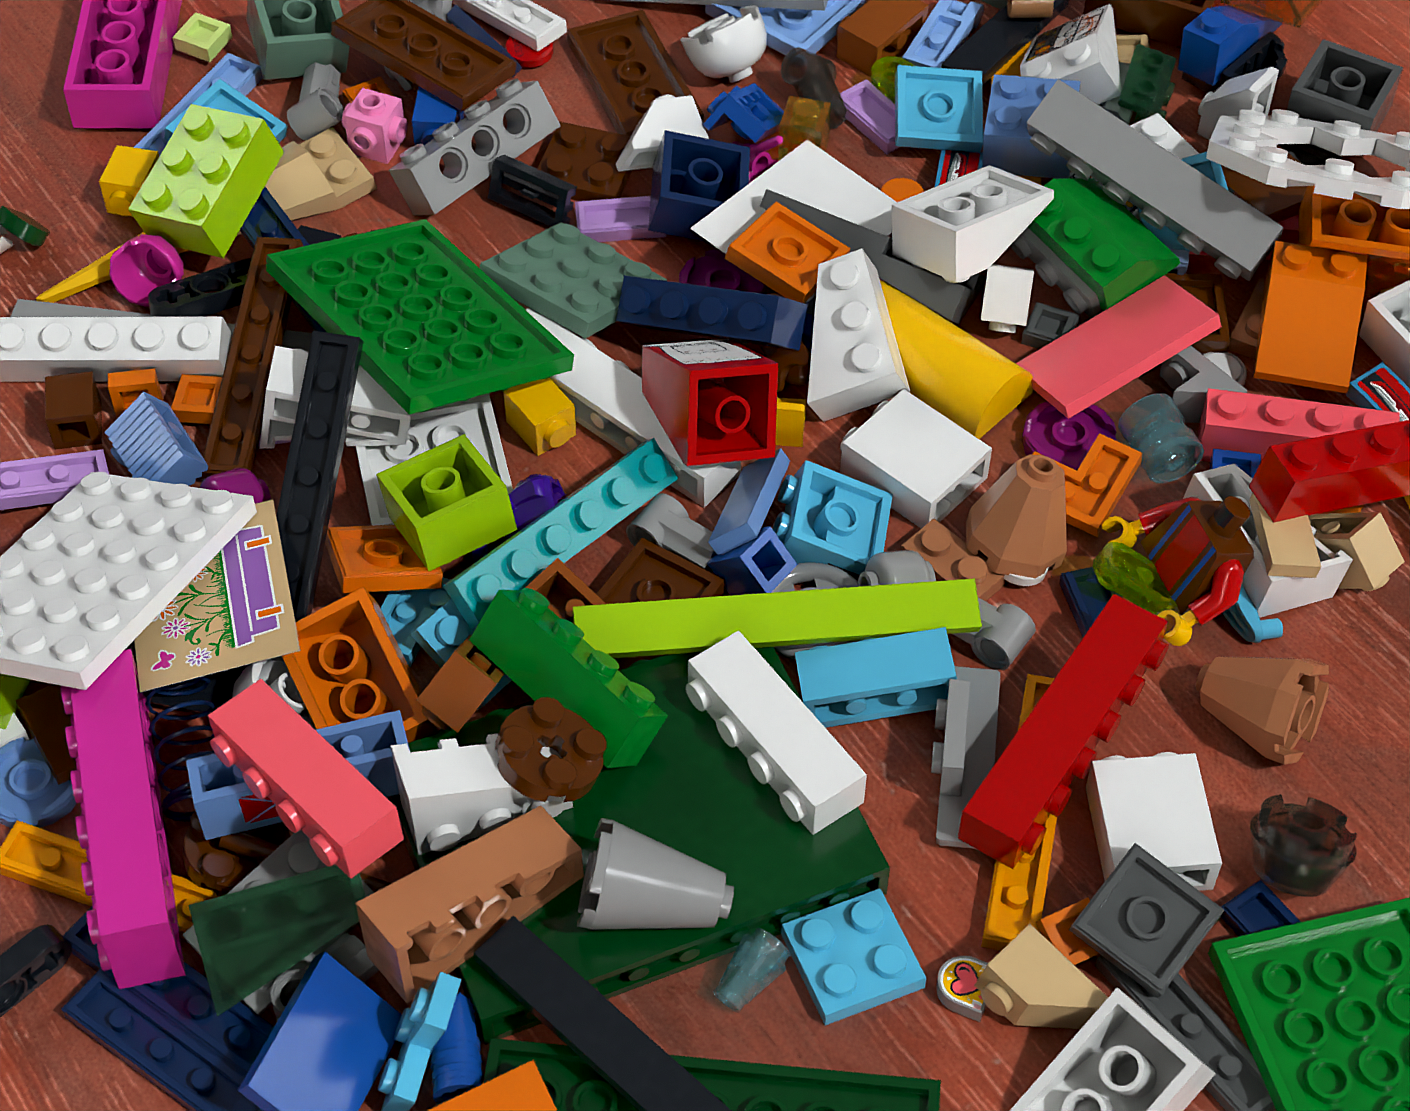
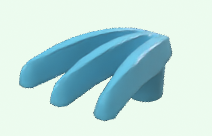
[1222,585,1283,644]

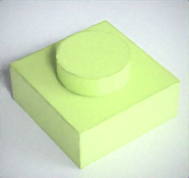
[173,12,233,62]

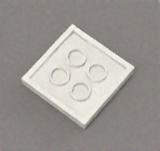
[355,393,513,526]

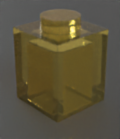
[778,96,831,161]

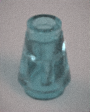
[713,928,790,1013]

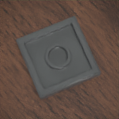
[1069,843,1224,998]

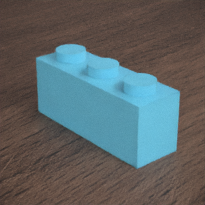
[795,627,957,728]

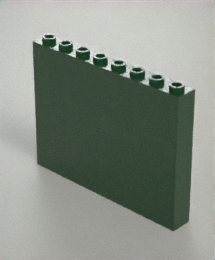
[386,647,890,1045]

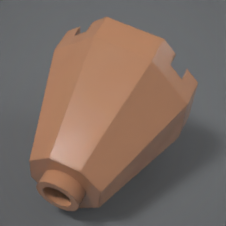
[966,454,1067,578]
[1196,656,1329,765]

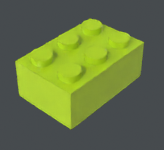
[128,104,284,258]

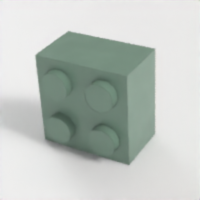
[246,0,349,80]

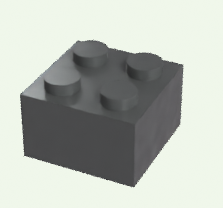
[1287,39,1403,157]

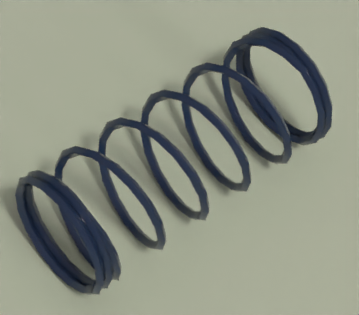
[145,675,215,822]

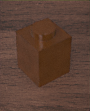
[45,371,102,449]

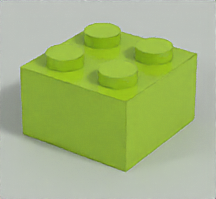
[376,434,517,571]

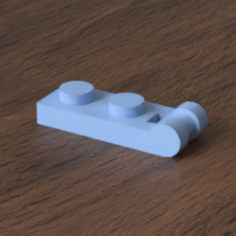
[902,0,984,68]

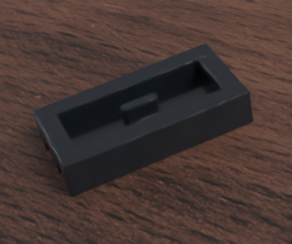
[487,154,577,227]

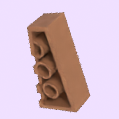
[356,805,584,1003]

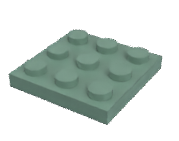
[479,222,667,339]

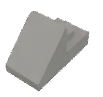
[1159,346,1248,423]

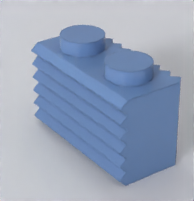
[104,391,208,486]

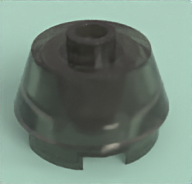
[1250,795,1357,897]

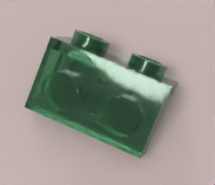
[1117,45,1177,124]

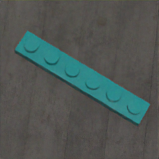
[443,438,679,629]

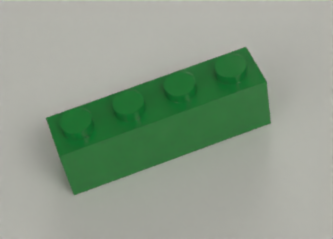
[469,588,668,768]

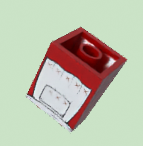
[642,339,778,466]

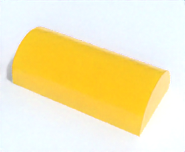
[880,281,1033,439]

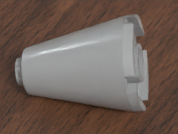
[577,818,734,930]

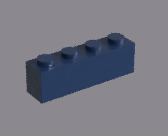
[616,275,808,351]

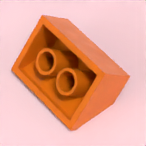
[1298,186,1410,260]
[282,587,440,743]

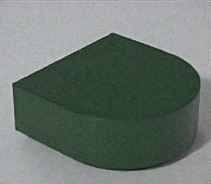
[0,206,50,247]

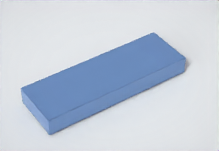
[708,448,790,555]

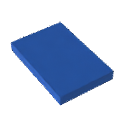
[238,952,402,1111]

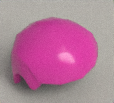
[109,234,184,307]

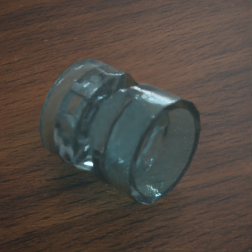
[1118,394,1204,483]

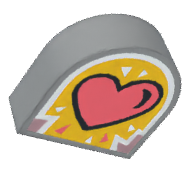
[936,956,988,1022]

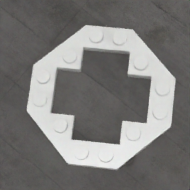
[1206,109,1410,209]

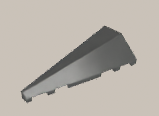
[760,189,987,324]

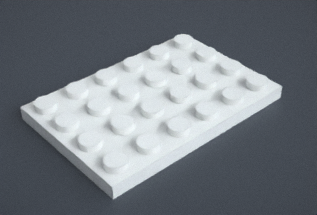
[0,472,257,690]

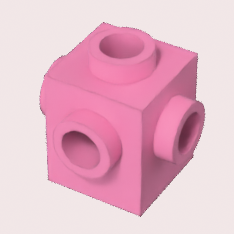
[342,88,407,164]

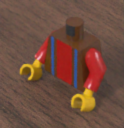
[1102,496,1254,646]

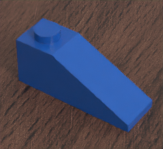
[1178,2,1283,86]

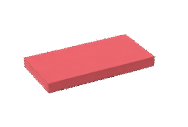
[1016,275,1221,419]

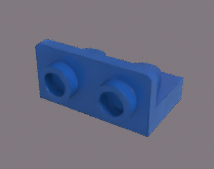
[703,83,791,143]

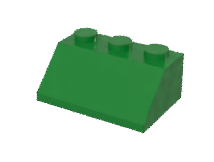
[1028,178,1180,311]

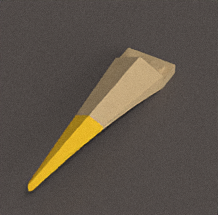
[36,127,377,303]

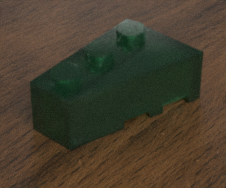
[189,864,366,1017]

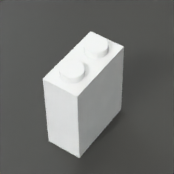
[840,389,992,529]
[1086,752,1222,891]

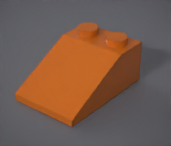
[1253,240,1367,393]

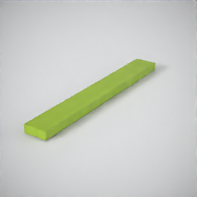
[572,578,982,658]

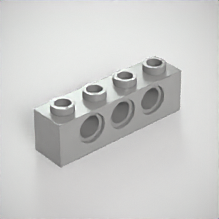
[389,78,561,215]

